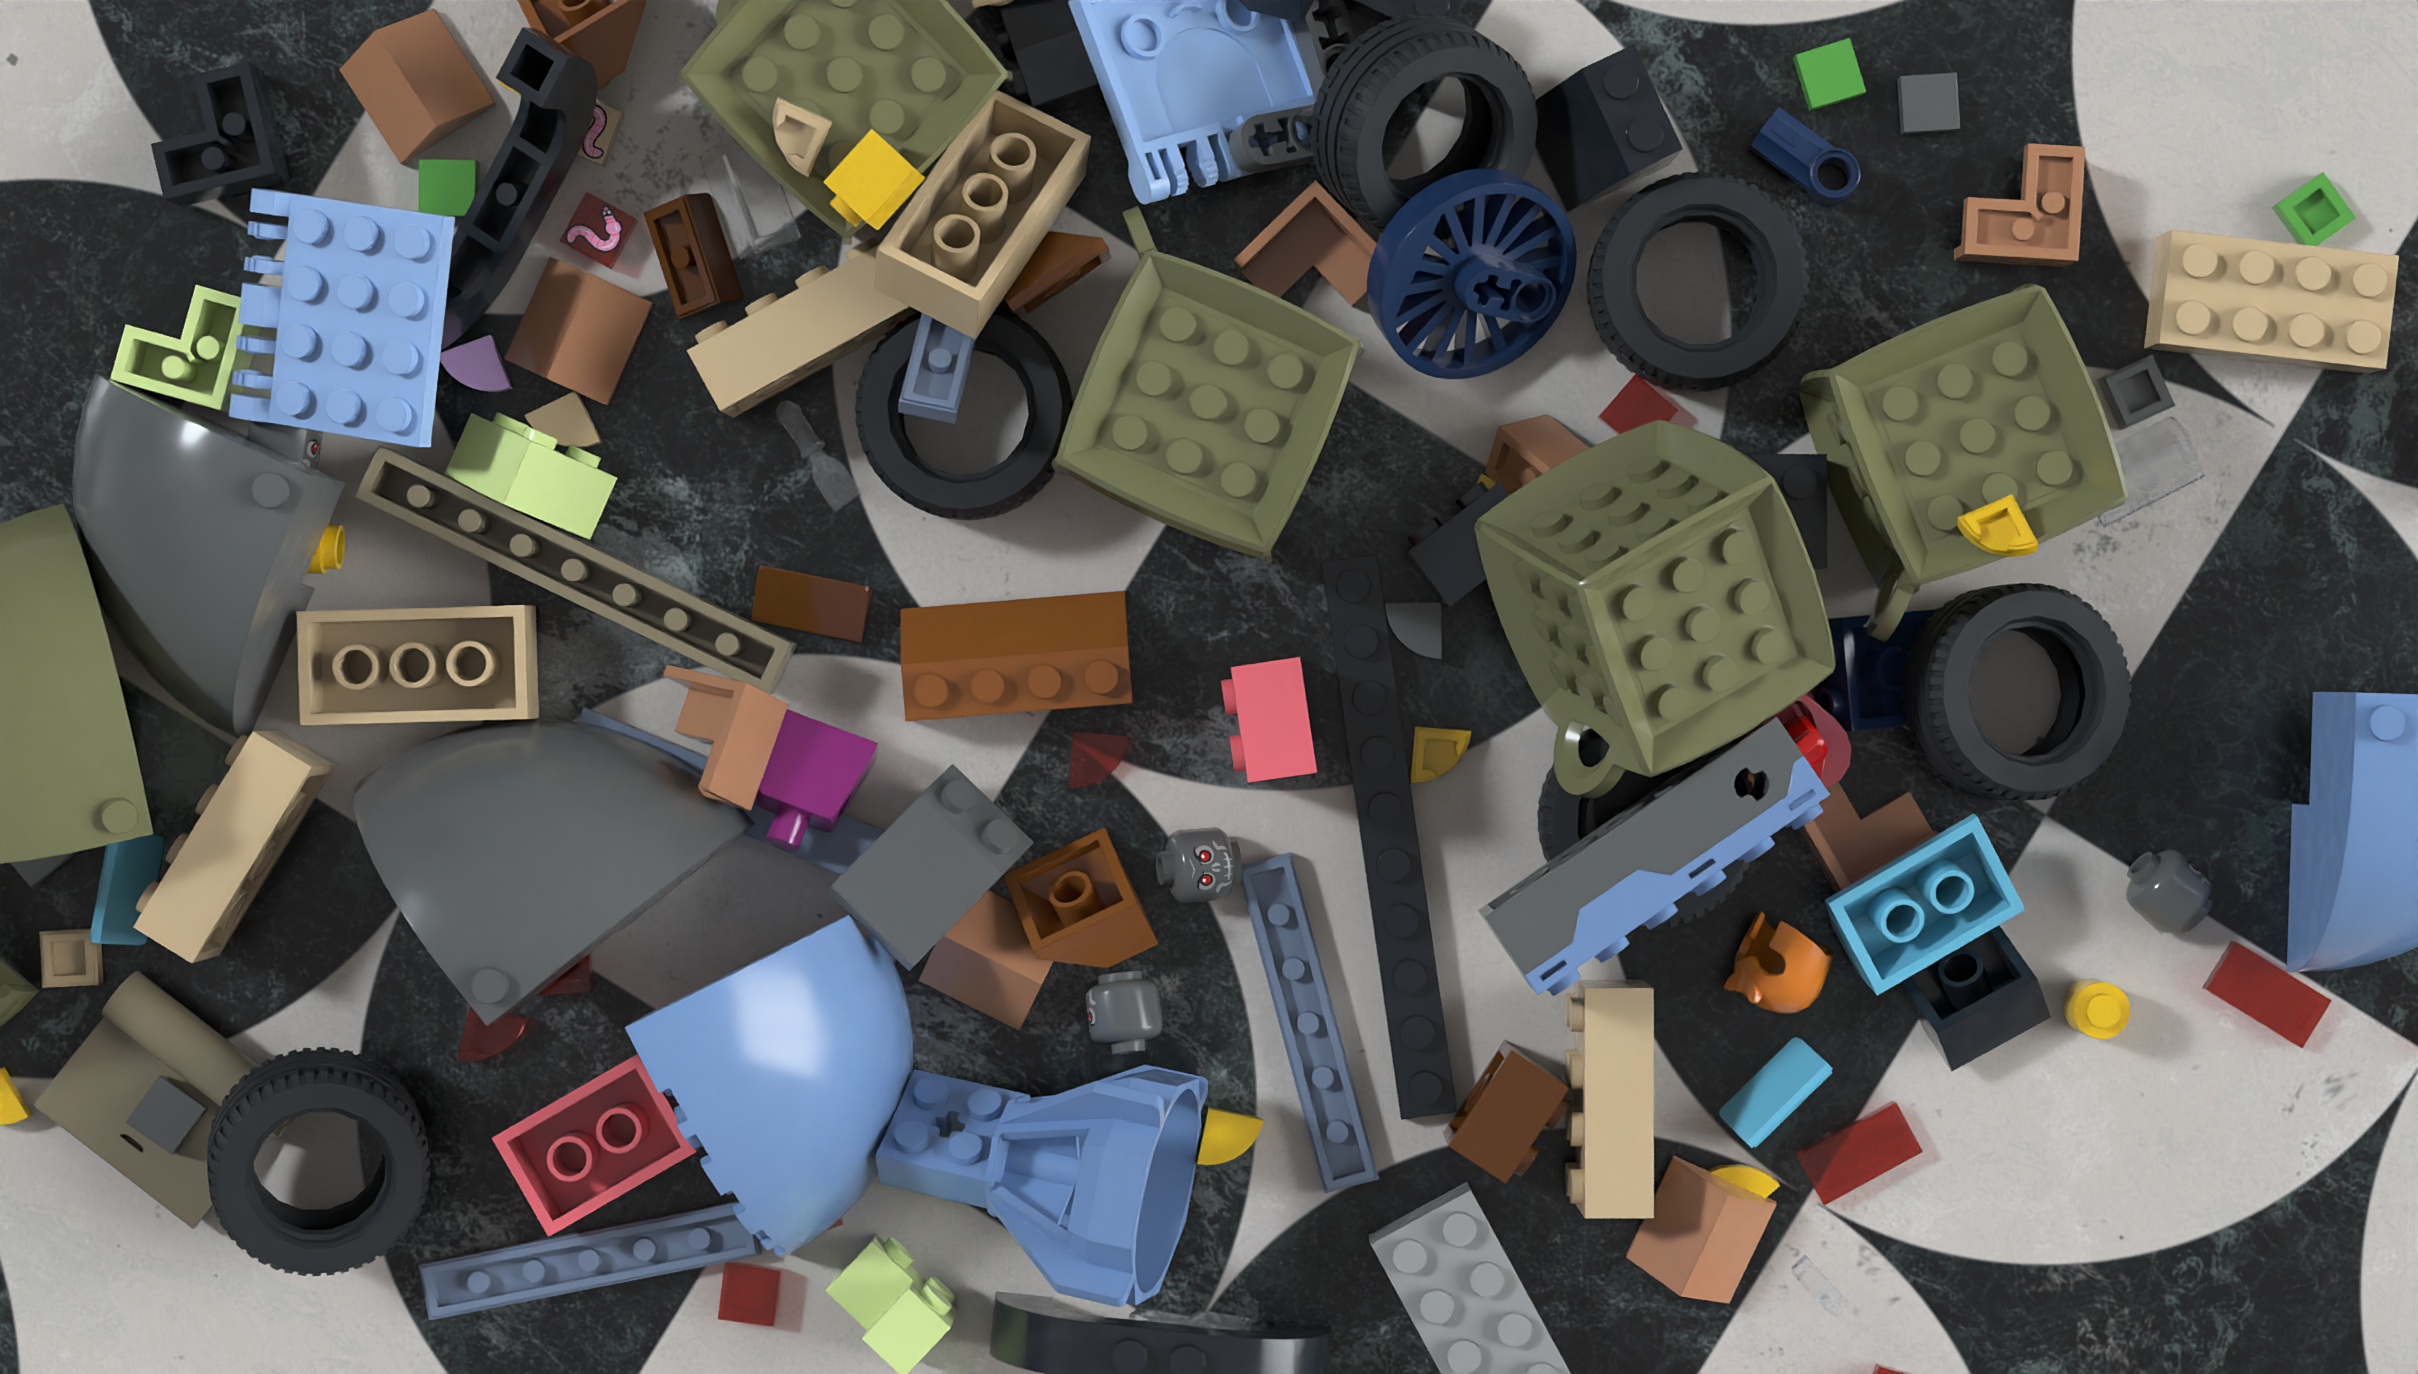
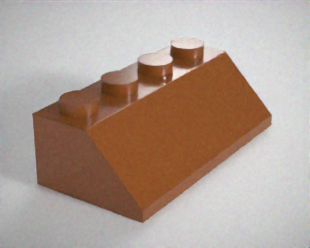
[901,591,1134,722]

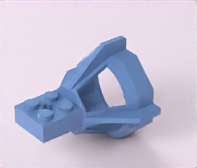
[875,1064,1208,1307]

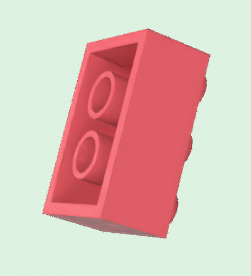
[1221,657,1317,783]
[492,1054,703,1237]

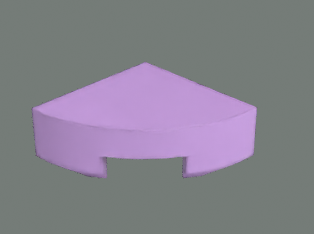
[440,335,513,392]

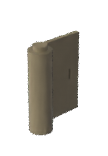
[33,971,296,1229]

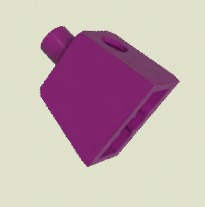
[757,709,878,852]

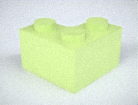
[110,285,261,412]
[444,412,617,540]
[826,1234,958,1374]

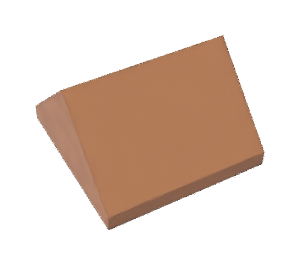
[340,9,496,165]
[504,257,654,406]
[919,890,1054,1030]
[1626,1155,1777,1304]

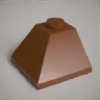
[517,0,646,91]
[1003,231,1111,319]
[1003,827,1158,968]

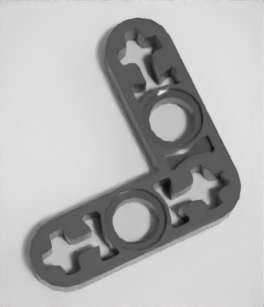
[1228,0,1357,173]

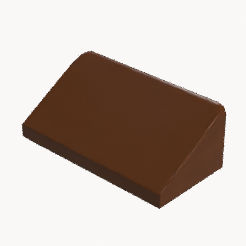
[644,192,743,319]
[751,565,873,643]

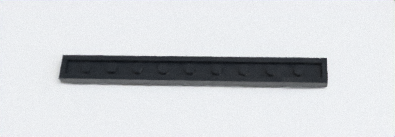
[1321,554,1457,1120]

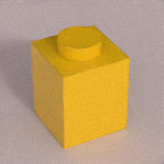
[824,129,925,230]

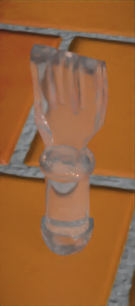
[776,401,863,512]

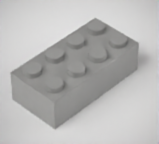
[1368,1182,1571,1374]

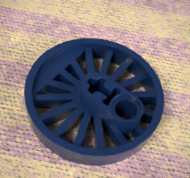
[1367,169,1577,379]

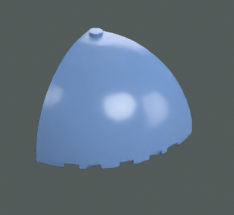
[2287,692,2418,972]
[625,913,913,1258]

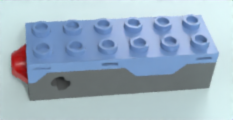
[1478,715,1830,996]

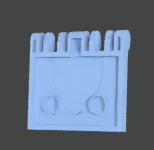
[1068,0,1316,205]
[229,188,455,447]

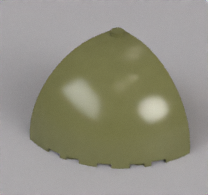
[0,503,153,864]

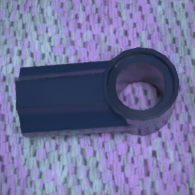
[1749,107,1860,207]

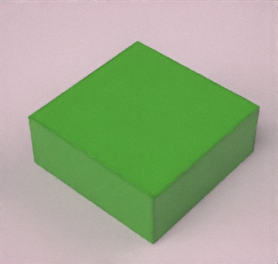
[1793,38,1866,112]
[418,159,479,218]
[2272,172,2356,246]

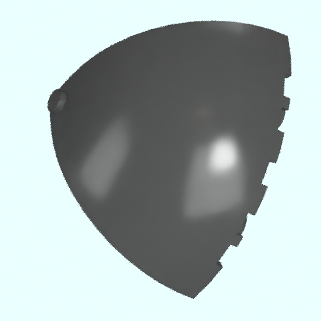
[72,372,346,739]
[353,718,755,1026]

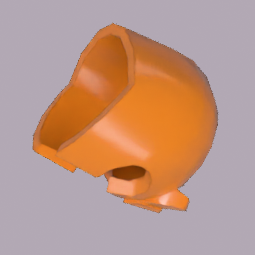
[1724,911,1834,1014]

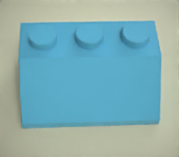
[1825,814,2025,995]

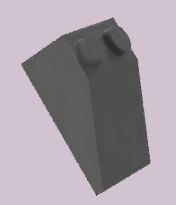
[827,764,1034,971]

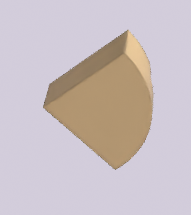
[772,97,832,177]
[525,391,602,448]

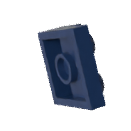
[1816,609,1937,731]

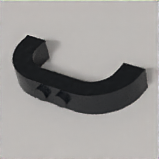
[441,27,597,350]
[989,1291,1331,1374]

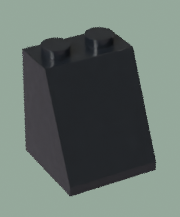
[1535,44,1683,213]

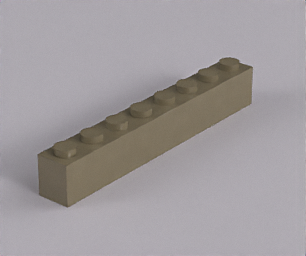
[355,445,797,695]

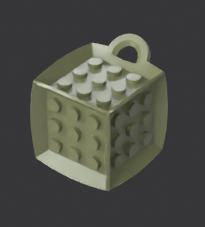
[677,0,1012,245]
[1052,206,1365,564]
[1798,283,2129,642]
[1474,420,1836,799]

